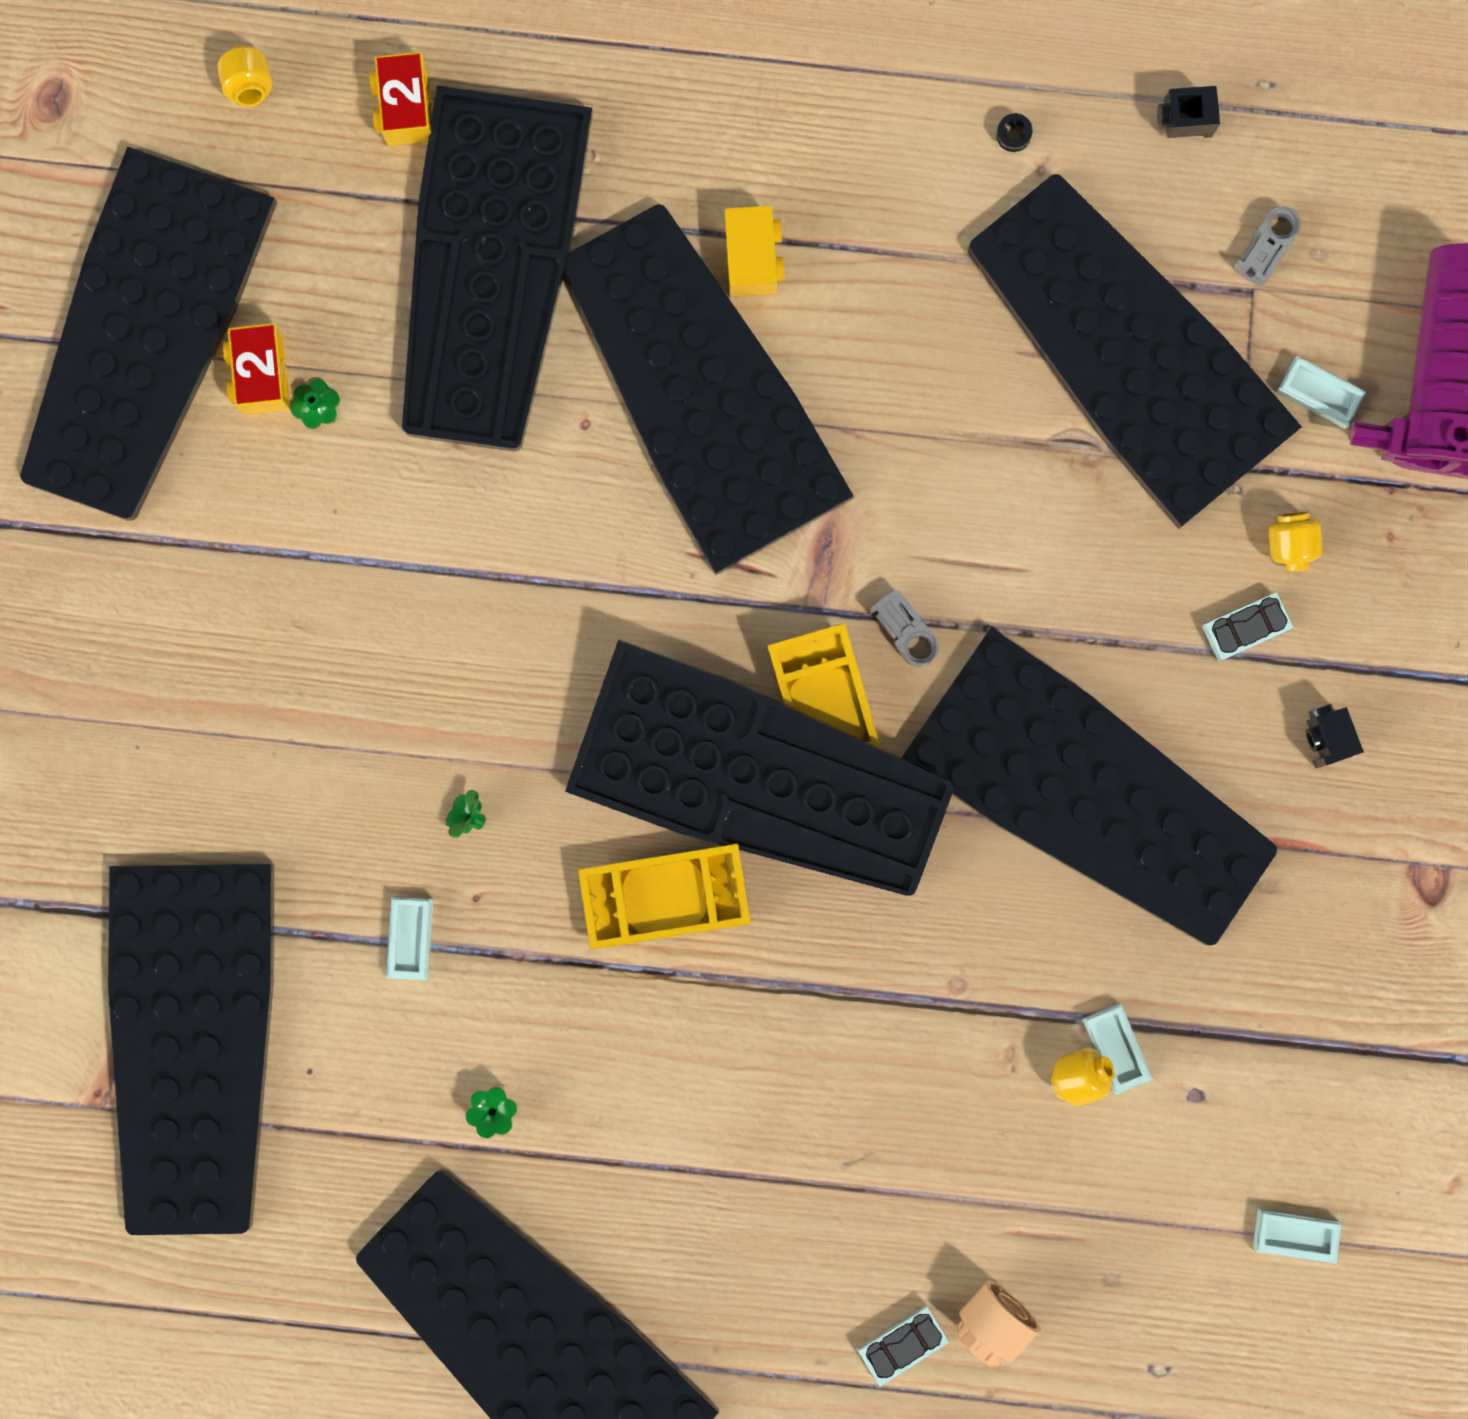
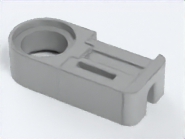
[1234,206,1301,286]
[870,590,939,667]

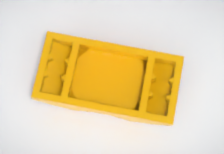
[767,623,881,748]
[578,844,751,950]

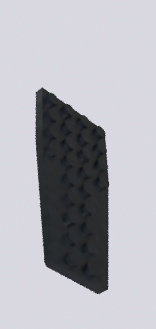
[402,86,593,452]
[20,146,277,521]
[968,174,1302,529]
[564,204,854,576]
[902,627,1277,946]
[565,639,954,896]
[108,864,274,1235]
[356,1170,719,1419]

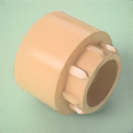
[957,1280,1041,1366]

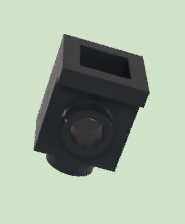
[1157,86,1220,138]
[1306,704,1364,768]

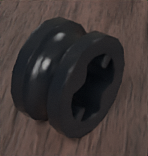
[996,113,1033,152]

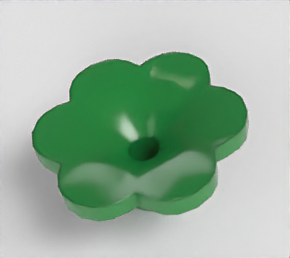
[291,379,340,429]
[446,790,486,838]
[466,1087,517,1139]

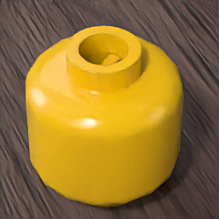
[217,45,273,107]
[1268,511,1323,571]
[1051,1047,1115,1107]

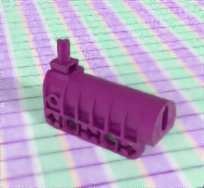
[1349,243,1468,479]

